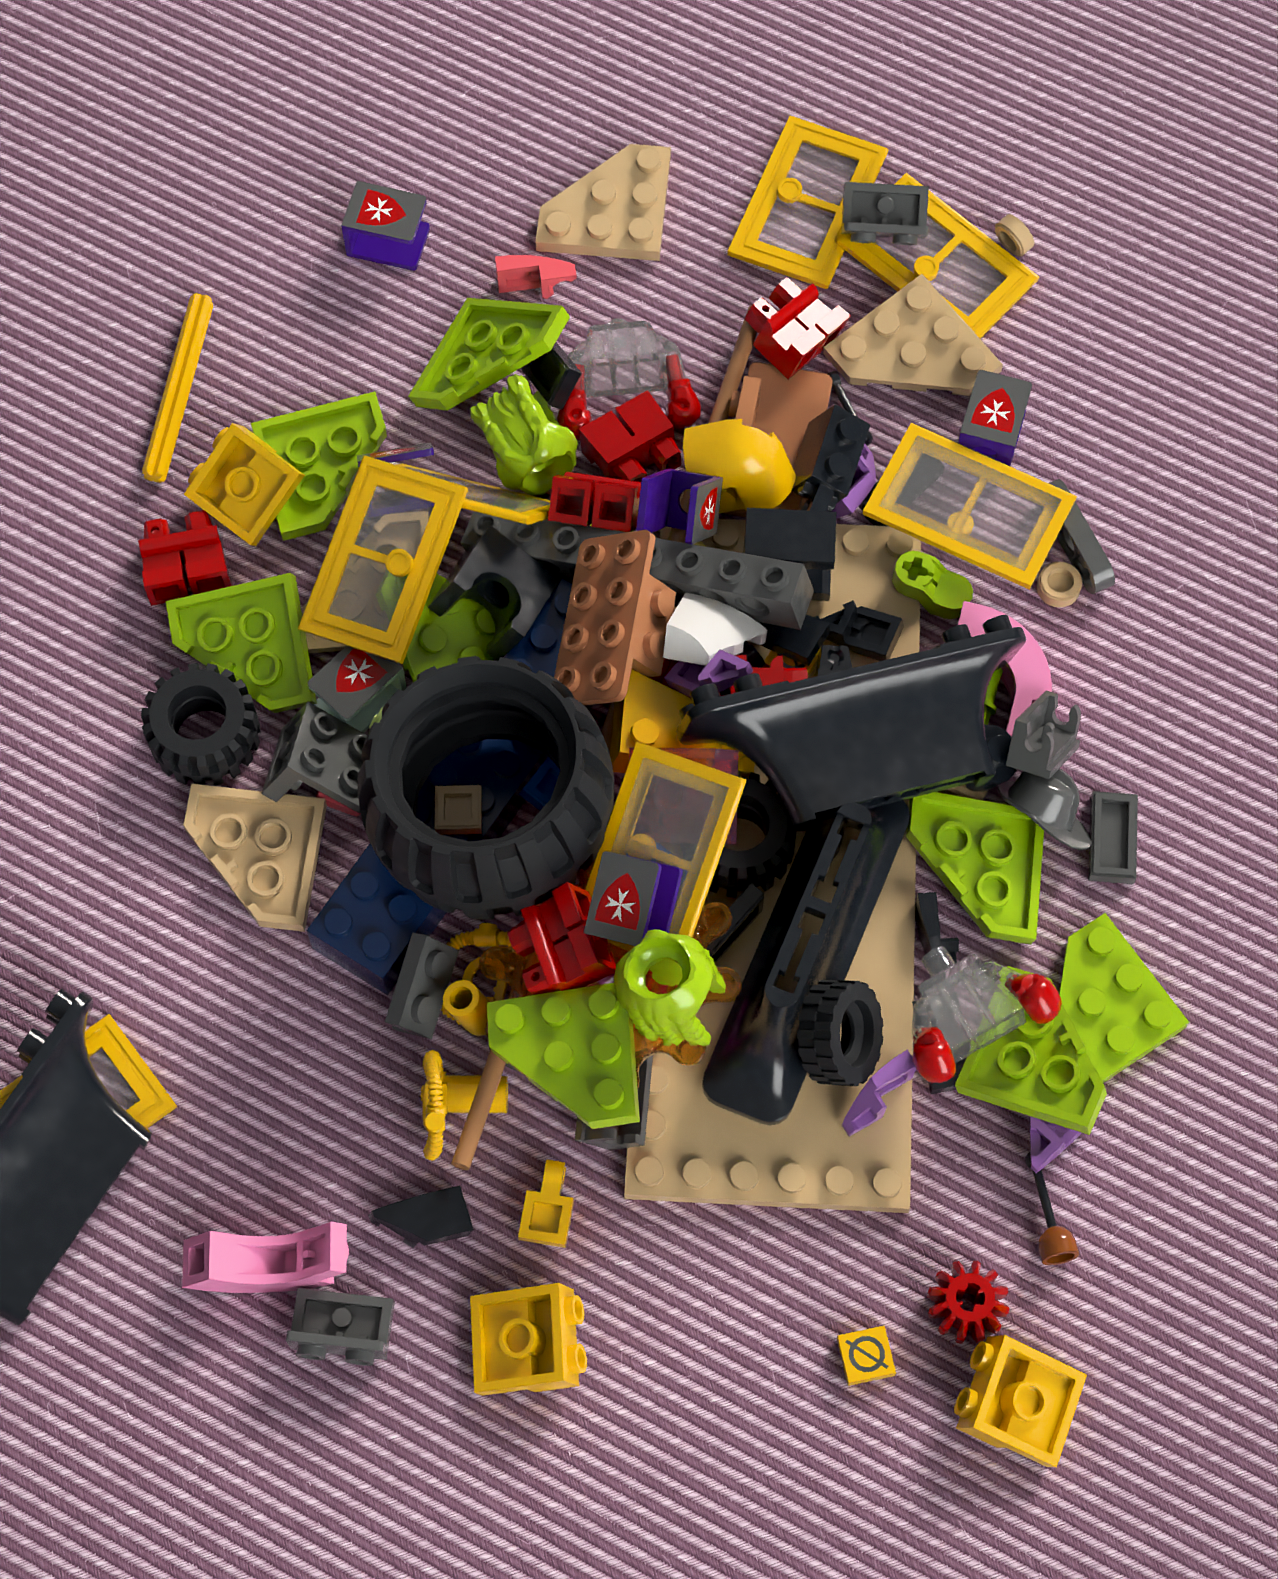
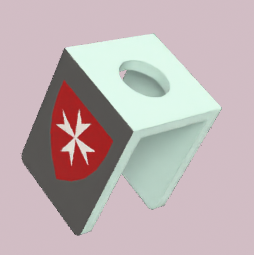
[308,646,407,733]

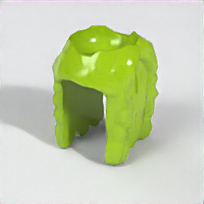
[470,374,578,495]
[614,929,726,1046]

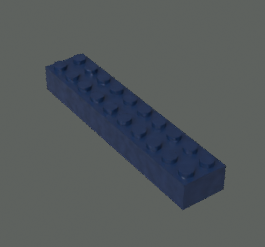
[306,578,594,996]

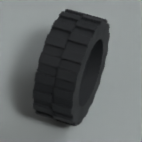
[797,980,884,1086]

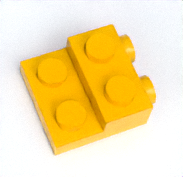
[184,423,305,546]
[470,1283,587,1396]
[954,1335,1087,1467]

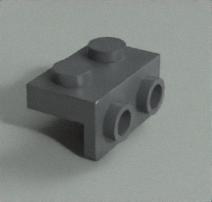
[841,182,929,245]
[385,933,459,1039]
[286,1288,395,1366]

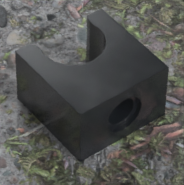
[743,508,836,601]
[428,525,560,661]

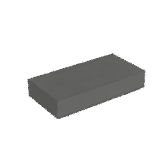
[1088,791,1138,884]

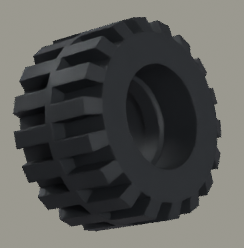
[141,663,261,786]
[681,771,797,898]

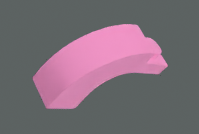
[958,601,1052,737]
[182,1222,349,1293]

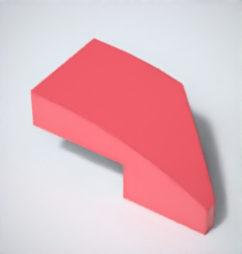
[495,255,577,299]

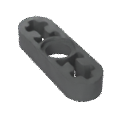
[1040,479,1115,594]

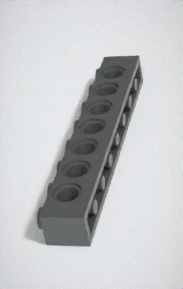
[461,511,814,630]

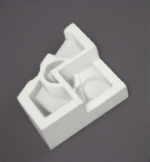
[663,592,767,666]

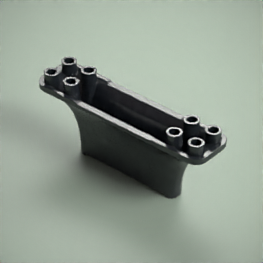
[676,615,1026,831]
[702,800,910,1126]
[0,988,152,1326]

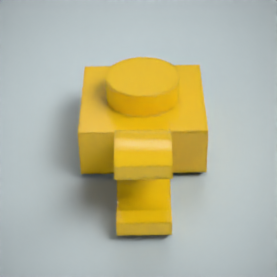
[518,1160,574,1248]

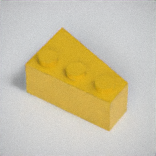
[610,669,755,780]

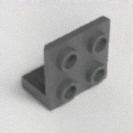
[261,702,367,813]

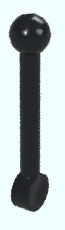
[827,371,873,446]

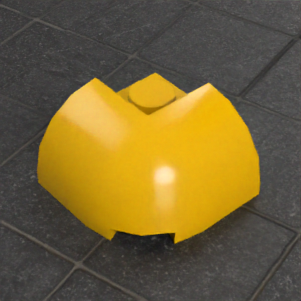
[683,419,796,514]

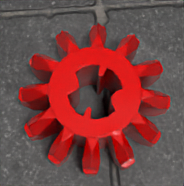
[927,1261,1010,1344]

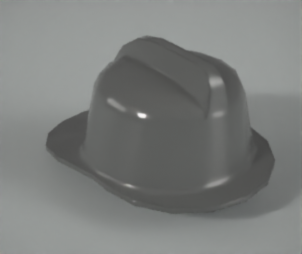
[998,768,1092,850]

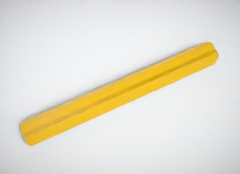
[142,293,213,483]

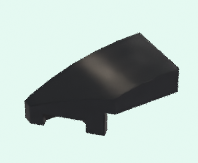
[814,600,904,661]
[915,892,959,987]
[368,1185,474,1248]

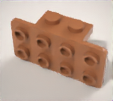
[725,362,833,517]
[554,530,676,705]

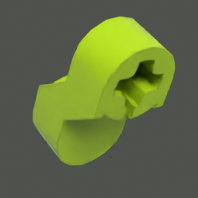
[892,551,973,619]

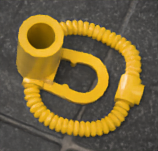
[441,923,533,1036]
[421,1050,508,1161]

